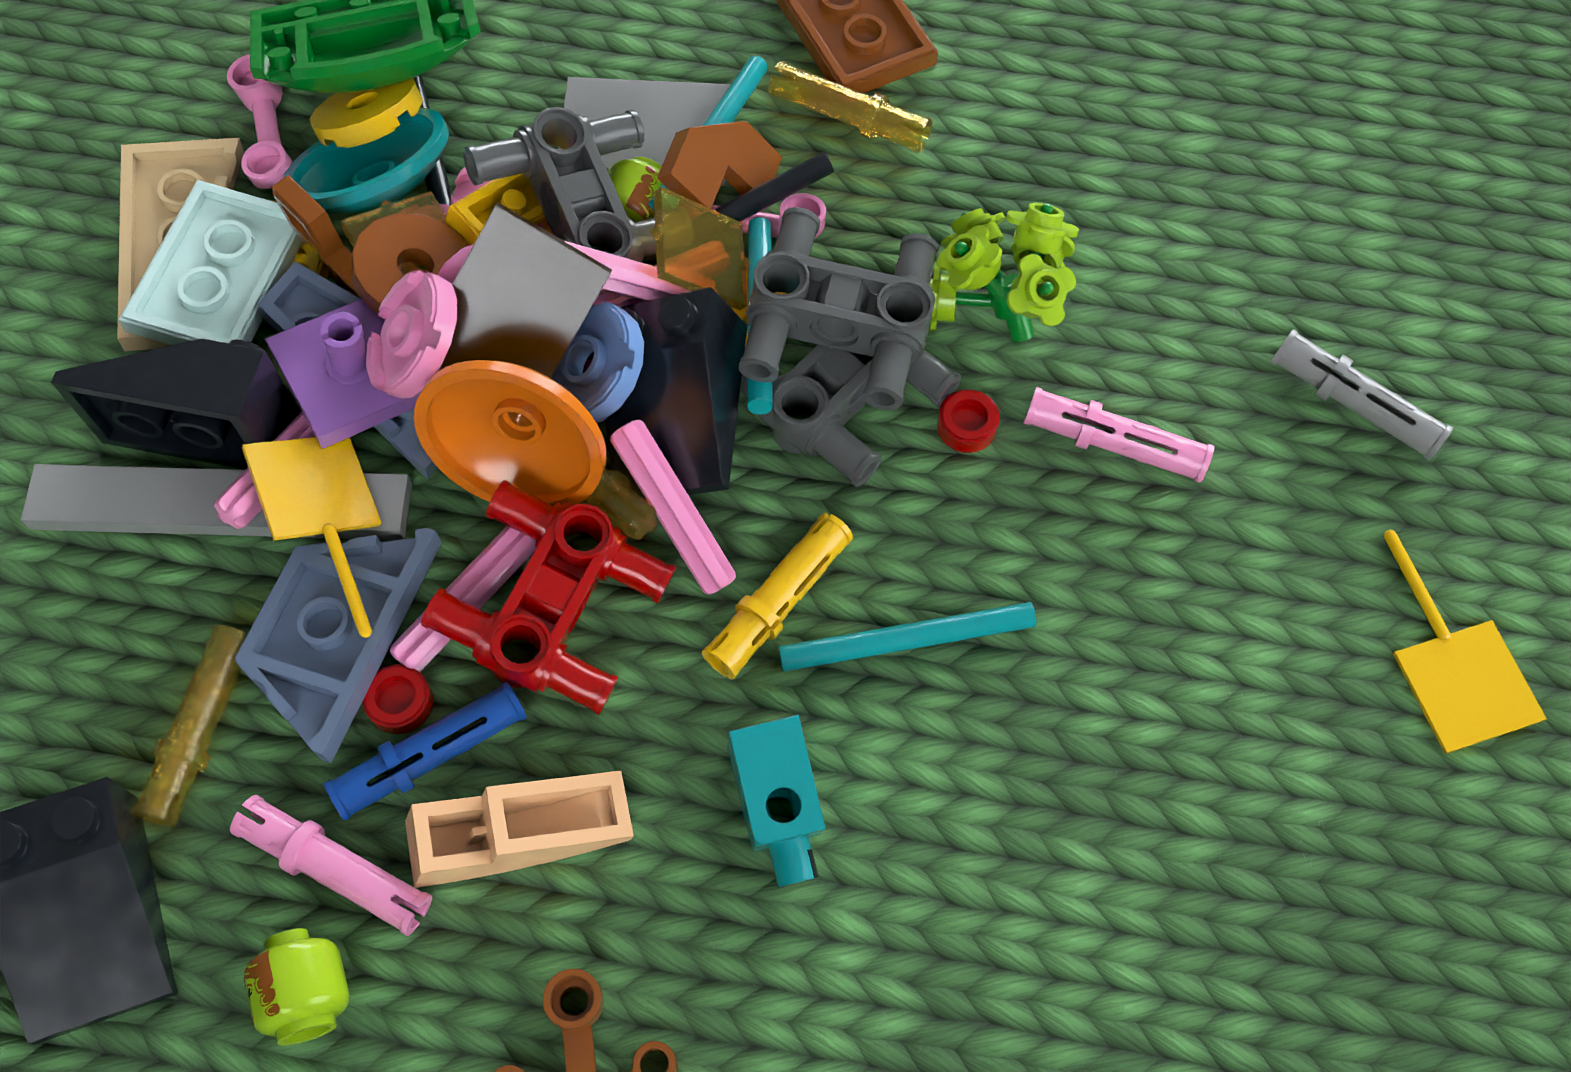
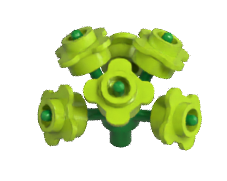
[930,203,1079,343]

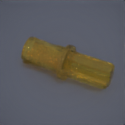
[585,467,658,539]

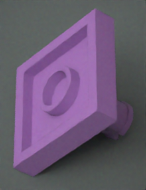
[265,299,421,449]

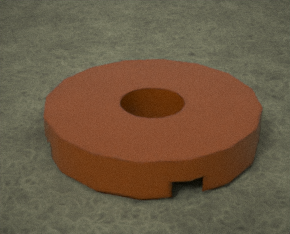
[351,213,469,314]

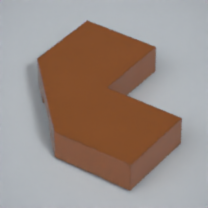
[657,121,782,215]
[271,174,361,299]

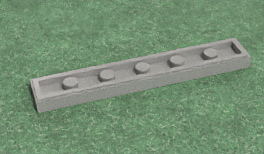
[20,464,412,540]

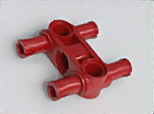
[421,480,677,715]

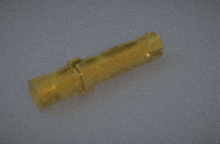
[768,61,933,154]
[132,625,246,828]

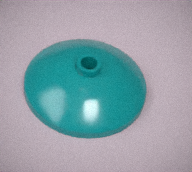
[282,108,449,214]

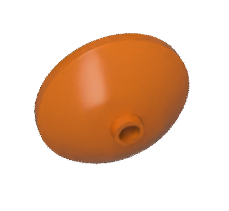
[414,360,606,506]

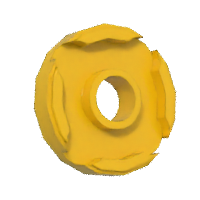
[309,78,423,148]

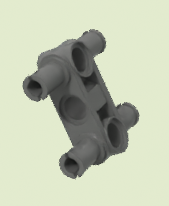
[463,107,690,262]
[739,207,939,410]
[740,319,962,487]

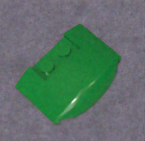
[250,0,481,93]

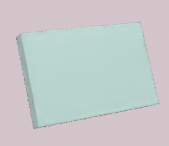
[118,180,303,345]

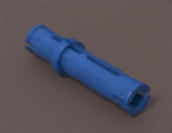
[323,681,527,821]

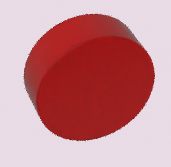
[937,389,1000,453]
[362,664,433,735]

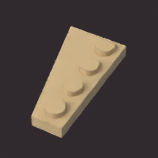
[117,138,244,351]

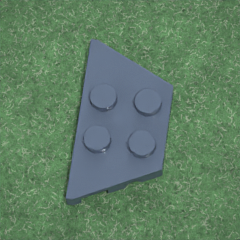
[234,528,442,763]

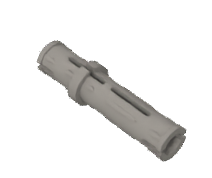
[1271,329,1453,460]

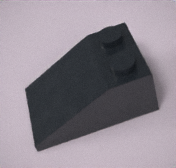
[605,287,748,506]
[51,339,301,470]
[0,777,177,1045]

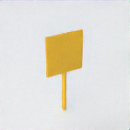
[242,437,381,638]
[1384,530,1547,754]

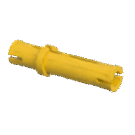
[702,512,853,680]

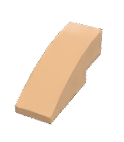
[405,771,634,888]

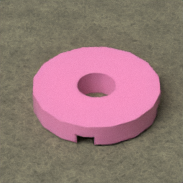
[366,270,457,399]

